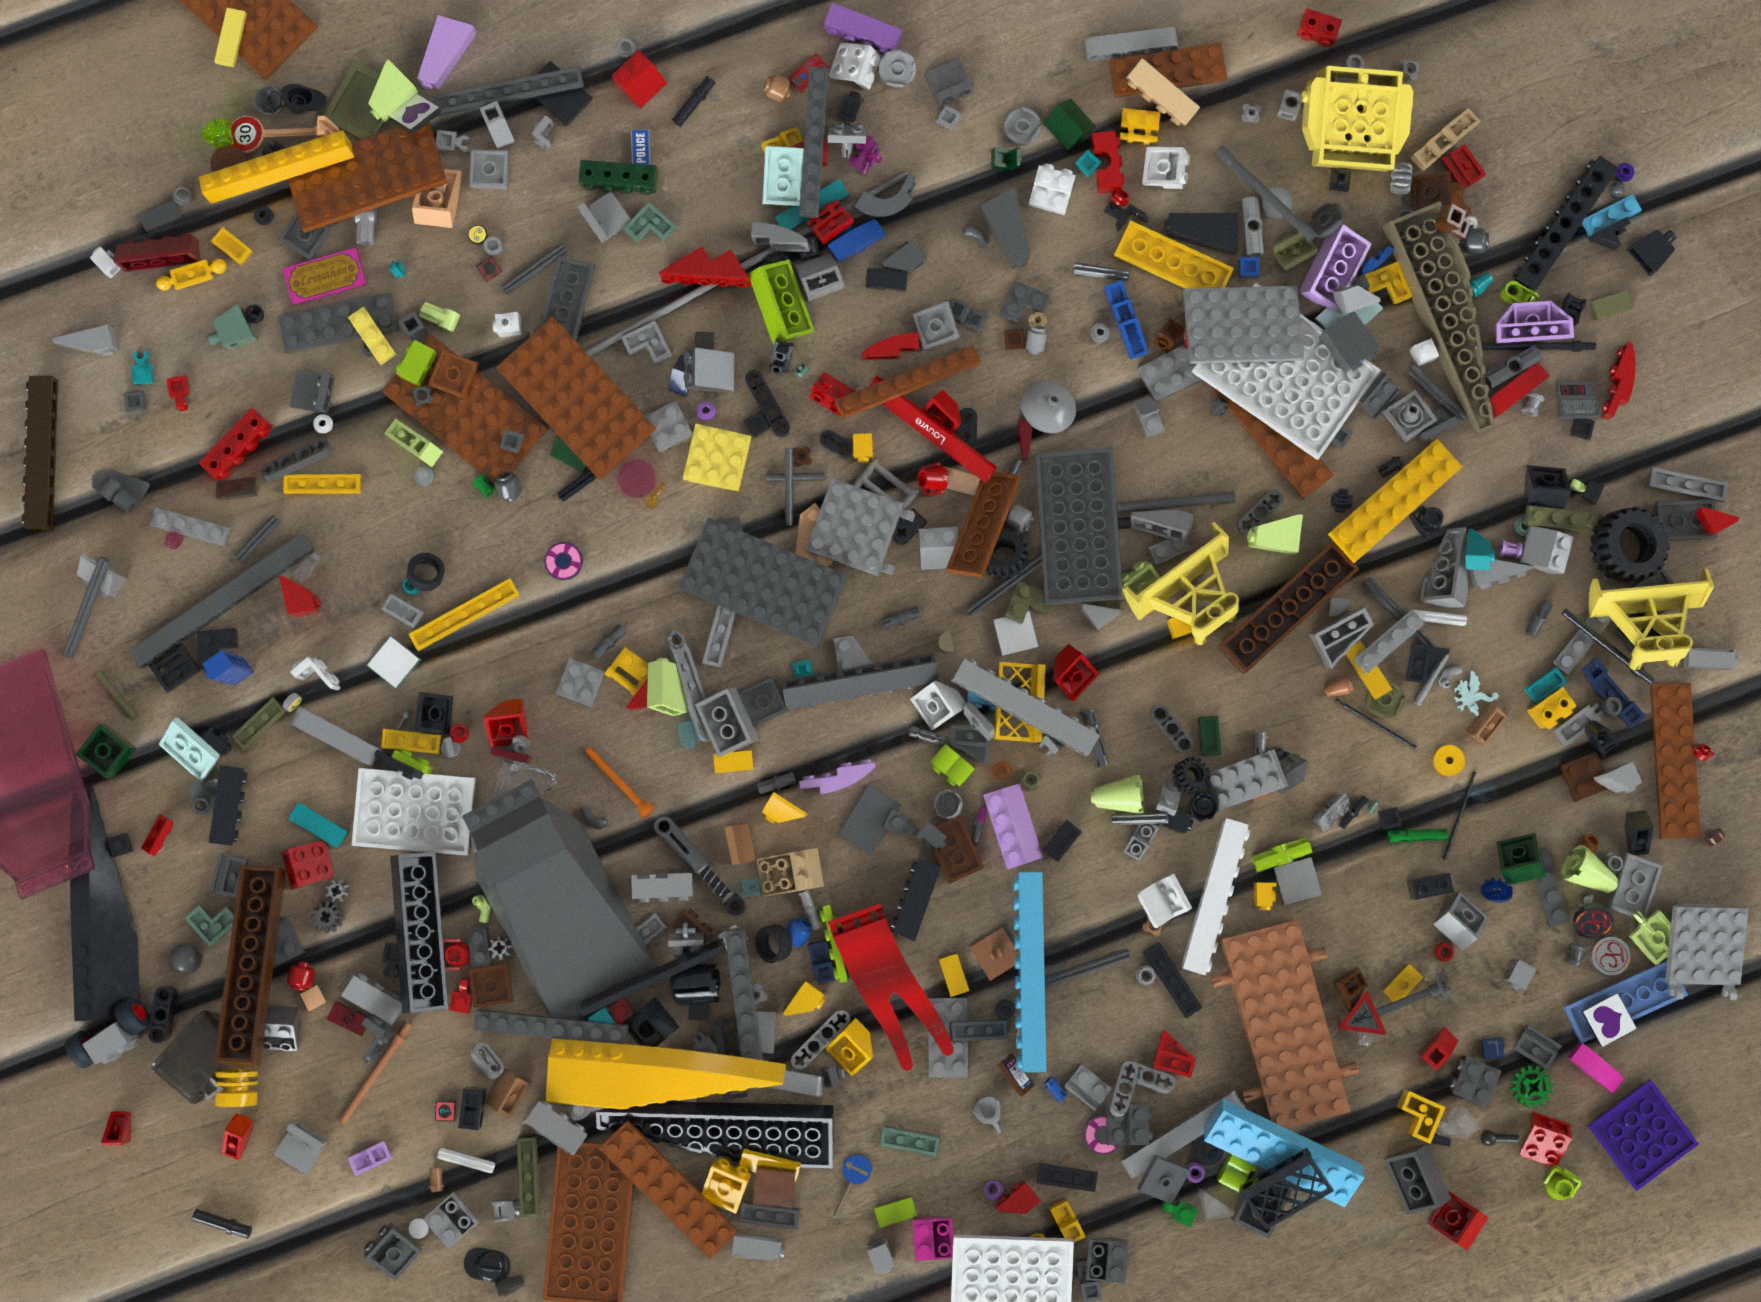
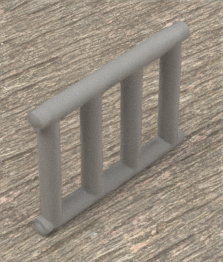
[852,458,919,509]

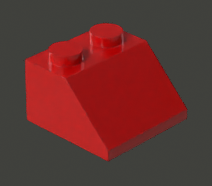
[612,50,667,109]
[1427,1191,1488,1251]

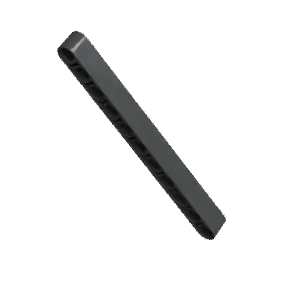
[129,534,315,669]

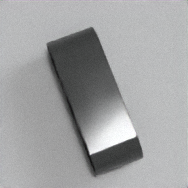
[1150,705,1193,753]

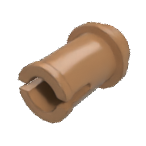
[429,1167,444,1192]

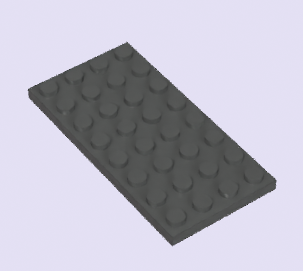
[1036,447,1123,605]
[678,518,849,647]

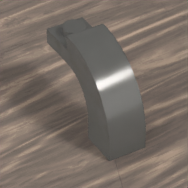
[852,174,916,217]

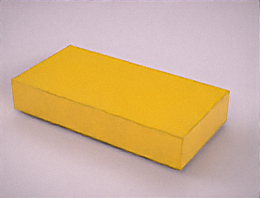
[211,227,253,265]
[713,750,754,773]
[939,953,969,997]

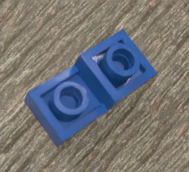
[1357,245,1394,277]

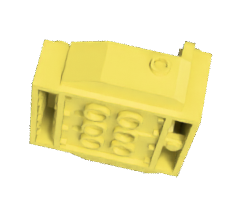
[1301,66,1413,172]

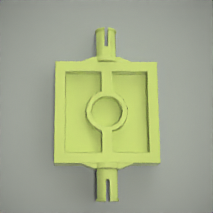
[1628,910,1671,966]

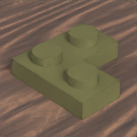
[1004,581,1050,623]

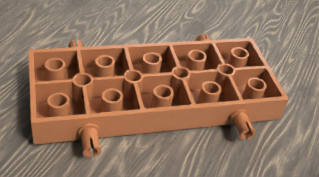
[1211,919,1359,1128]

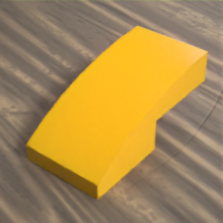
[761,126,804,153]
[1049,1198,1086,1243]

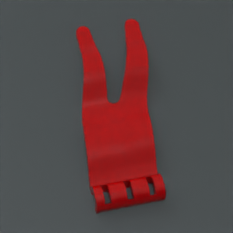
[828,903,954,1071]

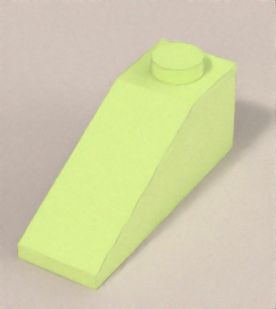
[384,418,443,467]

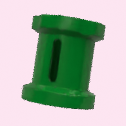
[472,473,496,499]

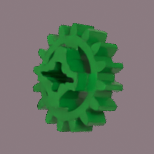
[1509,1065,1554,1108]

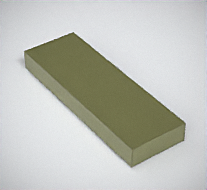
[231,697,287,751]

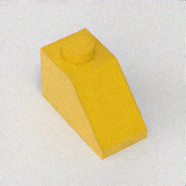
[783,981,825,1016]

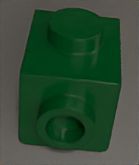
[991,147,1022,171]

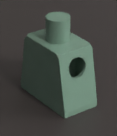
[207,304,258,349]

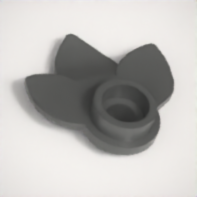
[189,779,218,814]

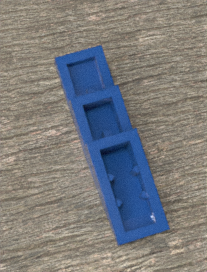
[1103,280,1149,360]

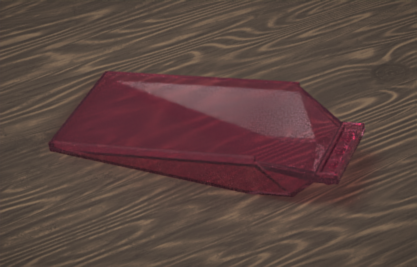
[0,649,96,900]

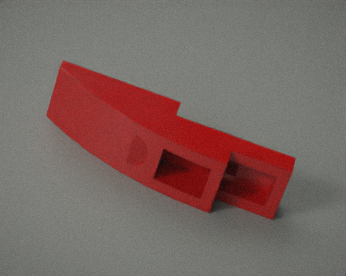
[1601,342,1636,420]

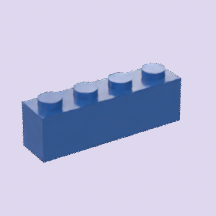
[202,650,254,686]

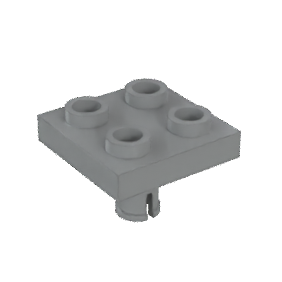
[828,122,867,158]
[1383,390,1438,443]

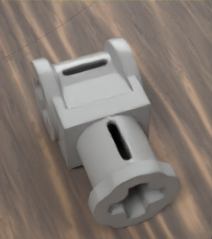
[491,1199,520,1222]

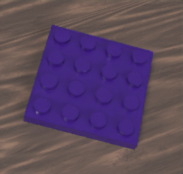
[1586,1079,1699,1191]

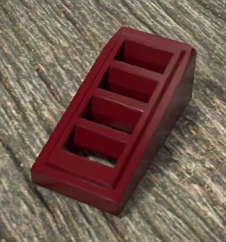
[1017,419,1033,460]

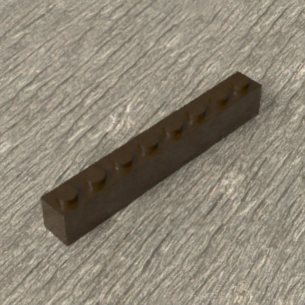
[21,376,58,530]

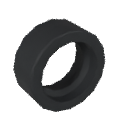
[407,553,445,591]
[755,924,792,964]

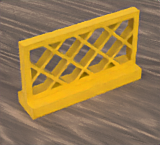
[994,662,1046,743]

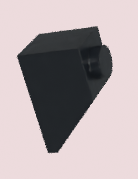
[1625,810,1654,856]

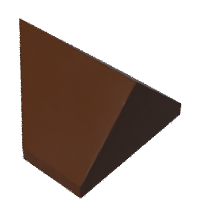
[1332,968,1369,1012]

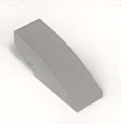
[751,222,810,252]

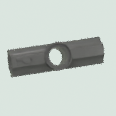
[1485,345,1543,388]

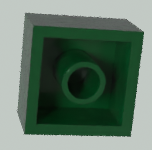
[75,724,137,779]

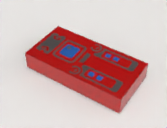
[788,53,829,93]

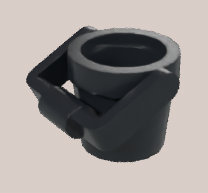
[1409,505,1444,540]

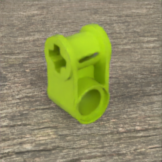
[1500,281,1540,304]

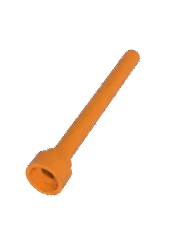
[584,747,655,819]

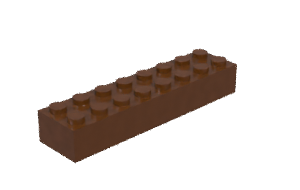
[1217,541,1359,675]

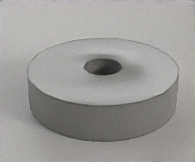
[1261,187,1292,219]

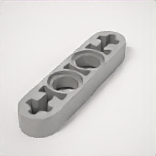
[791,1009,850,1070]

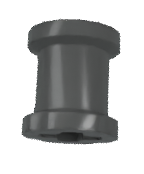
[1564,943,1587,967]

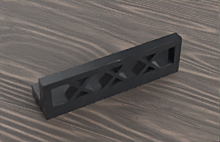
[714,1018,748,1101]

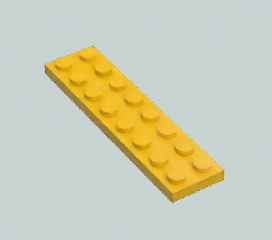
[1328,439,1463,563]

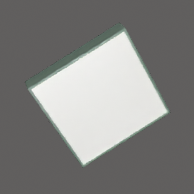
[366,635,421,690]

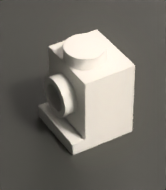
[90,247,121,278]

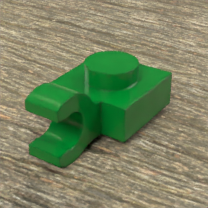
[1161,1200,1198,1227]

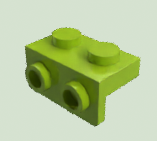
[392,748,434,774]

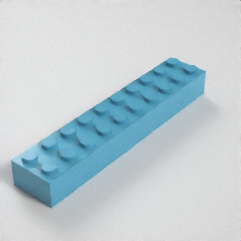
[1013,872,1046,1073]

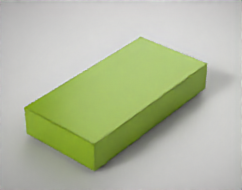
[874,1196,917,1228]

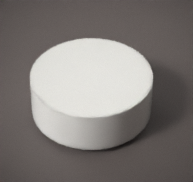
[409,1218,430,1239]

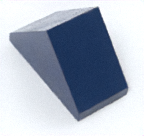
[668,355,689,397]

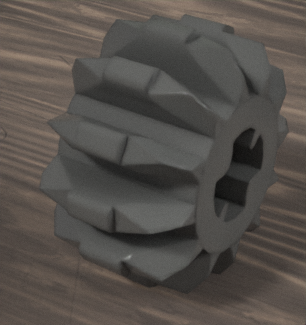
[310,900,345,934]

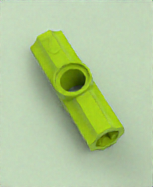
[1251,837,1312,872]

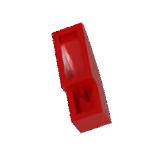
[862,332,919,360]

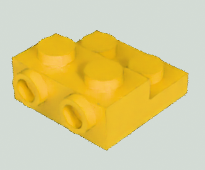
[702,1159,752,1214]

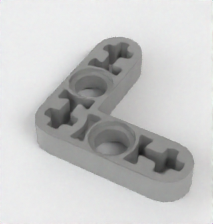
[1109,1061,1176,1117]

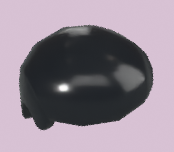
[1189,792,1219,822]

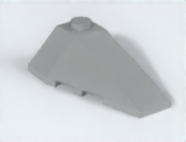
[1420,527,1468,608]

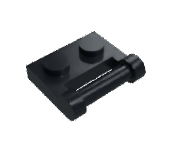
[149,643,201,693]

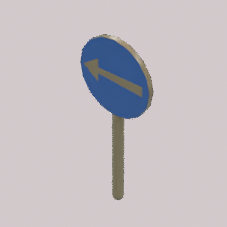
[833,1154,872,1217]

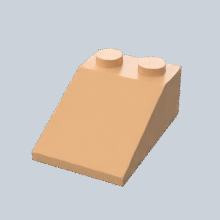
[412,169,462,228]

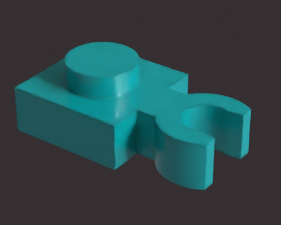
[131,351,154,386]

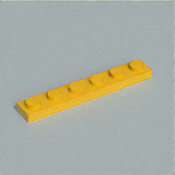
[409,578,520,651]

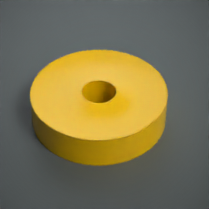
[1432,745,1465,776]

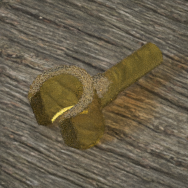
[646,483,666,509]

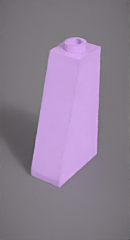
[417,15,477,90]

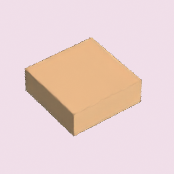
[300,985,328,1011]

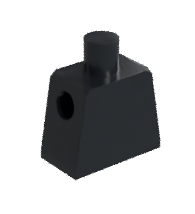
[1626,230,1677,276]

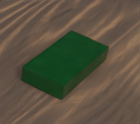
[1198,716,1221,756]

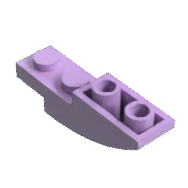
[799,760,876,794]

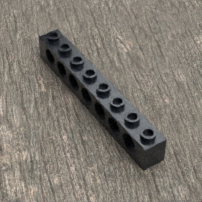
[1513,156,1619,291]

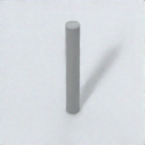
[1413,655,1449,706]

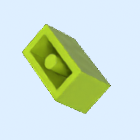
[396,340,438,387]

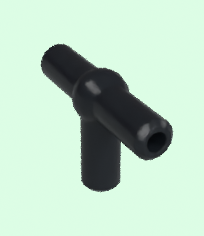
[1339,795,1368,829]

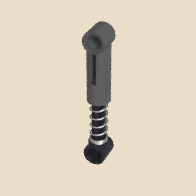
[654,816,746,916]

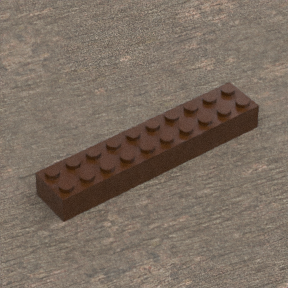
[214,865,286,1066]

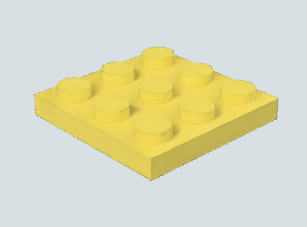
[683,424,752,492]

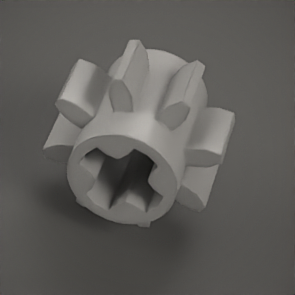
[325,879,350,903]
[488,935,512,960]

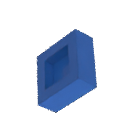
[1239,257,1260,278]

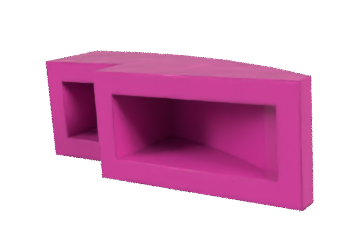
[1567,1042,1624,1094]

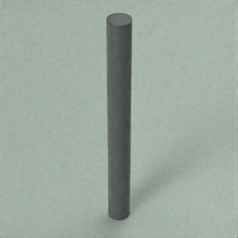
[785,448,793,525]

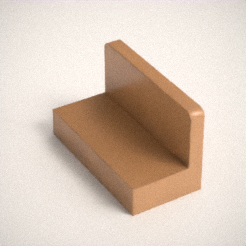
[724,823,756,866]
[486,1069,531,1118]

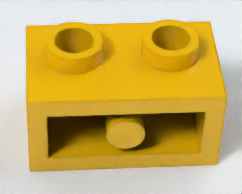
[1527,687,1577,730]

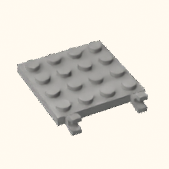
[806,479,915,576]
[1665,905,1749,1000]

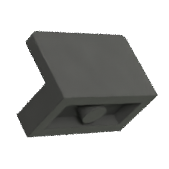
[1417,407,1459,443]

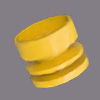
[215,1067,258,1107]

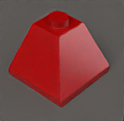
[923,390,962,433]
[279,576,321,618]
[1053,644,1099,702]
[483,699,529,747]

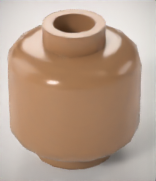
[763,74,793,102]

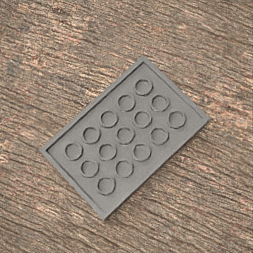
[1183,286,1304,364]

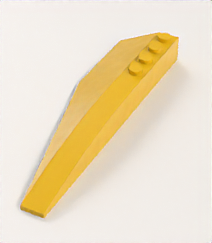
[546,1038,786,1109]

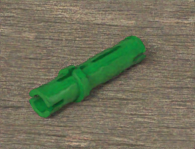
[1387,828,1448,843]

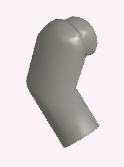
[1438,664,1462,689]

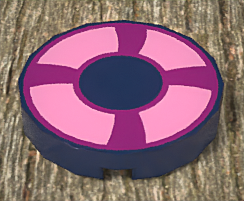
[544,542,583,581]

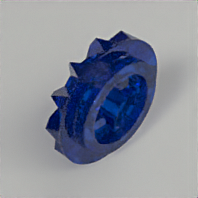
[1481,877,1513,903]

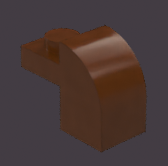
[1435,204,1471,239]

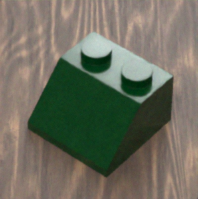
[1497,833,1546,886]

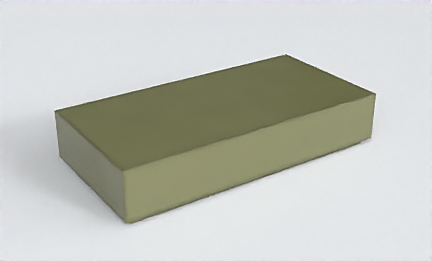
[1590,290,1634,320]

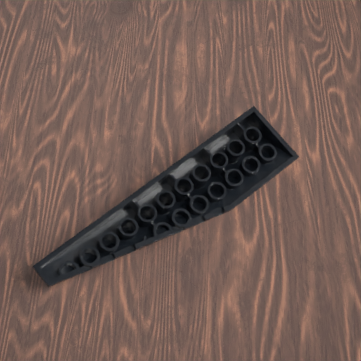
[70,785,140,1021]
[596,1102,834,1168]

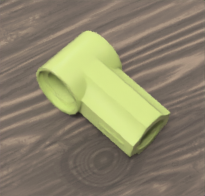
[419,302,461,333]

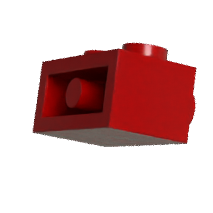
[1297,8,1343,47]

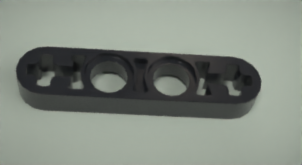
[745,370,790,438]

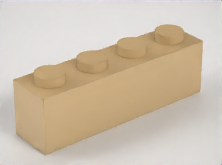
[1125,58,1200,127]

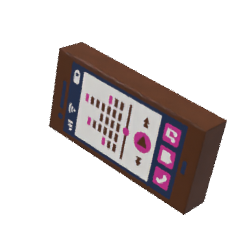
[998,1053,1035,1097]

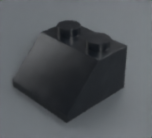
[1524,465,1571,509]
[623,997,680,1047]

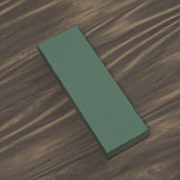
[879,1125,940,1157]

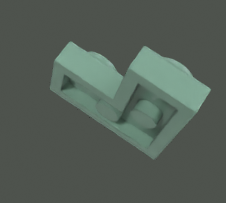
[623,202,677,243]
[184,905,234,947]

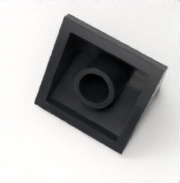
[415,692,453,735]

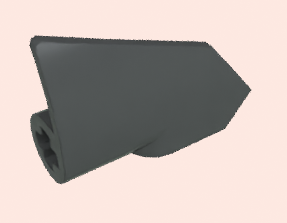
[92,470,150,513]

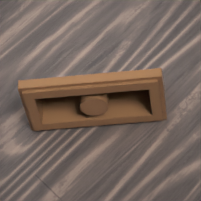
[944,466,980,496]
[1466,702,1508,747]

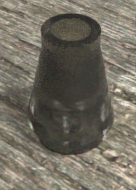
[495,1275,525,1297]

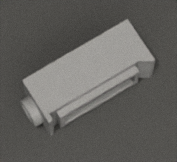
[1682,647,1738,670]
[732,1233,785,1263]

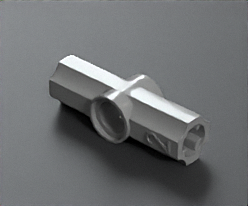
[1241,197,1264,257]
[355,208,377,246]

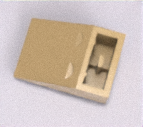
[757,848,824,897]

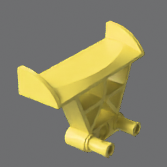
[1123,522,1239,645]
[1588,568,1714,670]

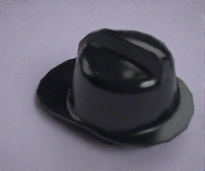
[280,84,327,114]
[464,1248,511,1282]

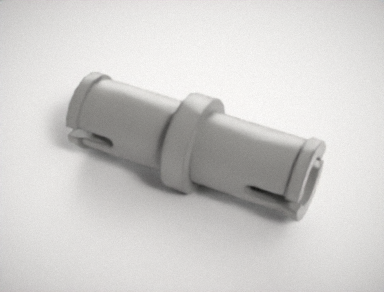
[797,889,823,930]

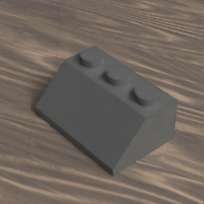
[1384,1143,1451,1214]

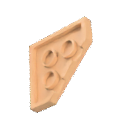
[796,503,834,567]

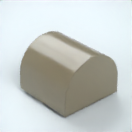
[938,631,956,653]

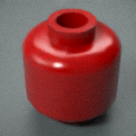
[287,961,315,991]

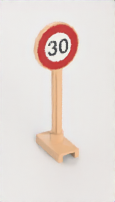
[228,116,340,153]

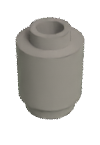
[1025,325,1047,355]

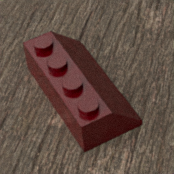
[113,234,201,272]

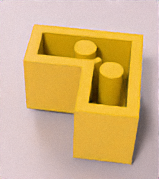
[1397,1089,1446,1144]

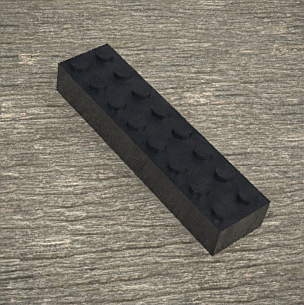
[390,852,448,1014]

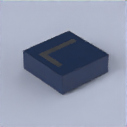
[1481,1037,1504,1059]

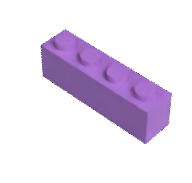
[824,2,903,55]

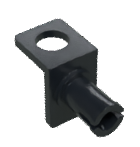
[1104,202,1149,232]

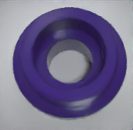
[1615,163,1634,182]

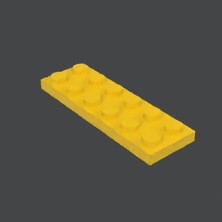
[1114,220,1234,289]

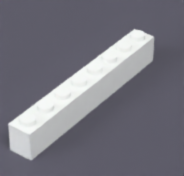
[1181,818,1250,975]

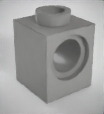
[1276,89,1302,121]
[1503,959,1536,991]

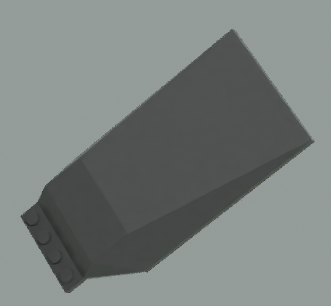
[462,779,657,1020]

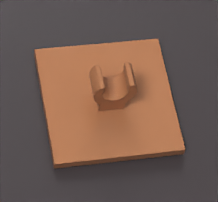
[970,927,1018,981]

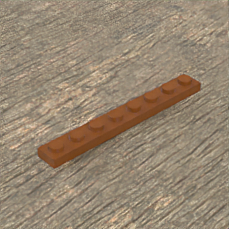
[835,345,981,419]

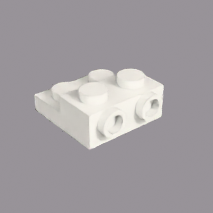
[1142,147,1190,189]
[1028,164,1076,215]

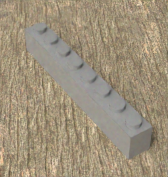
[950,658,1099,756]

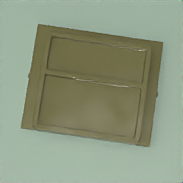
[323,60,386,139]

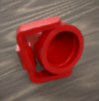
[917,463,948,497]
[442,938,470,970]

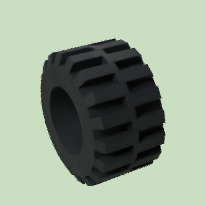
[986,527,1028,580]

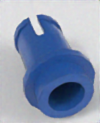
[1044,1076,1067,1103]

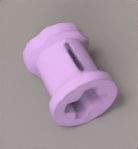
[1498,539,1523,559]

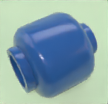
[785,918,811,947]

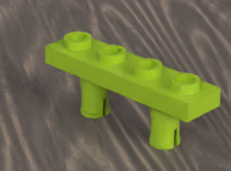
[820,904,855,983]

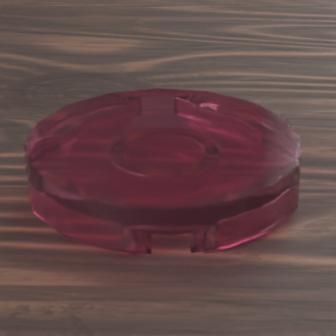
[618,459,656,498]

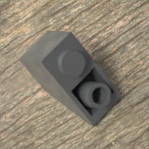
[882,240,926,274]

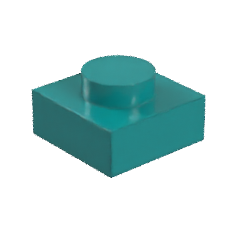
[1075,150,1102,178]

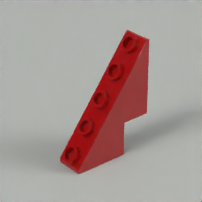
[659,247,752,288]

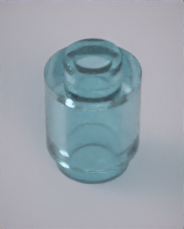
[676,720,700,750]

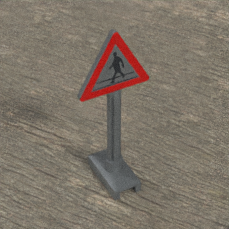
[1339,972,1451,1036]

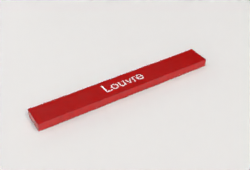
[870,376,997,483]

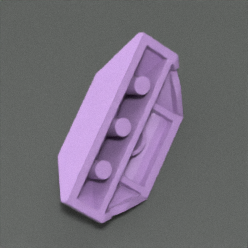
[1496,301,1574,343]

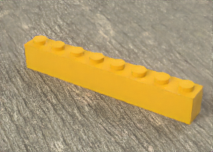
[198,130,354,204]

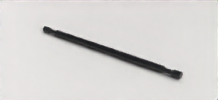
[1335,698,1417,749]
[1443,771,1477,860]

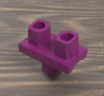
[849,135,882,175]

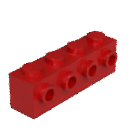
[199,408,273,481]

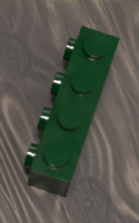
[579,160,658,195]

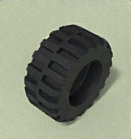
[1590,507,1670,583]

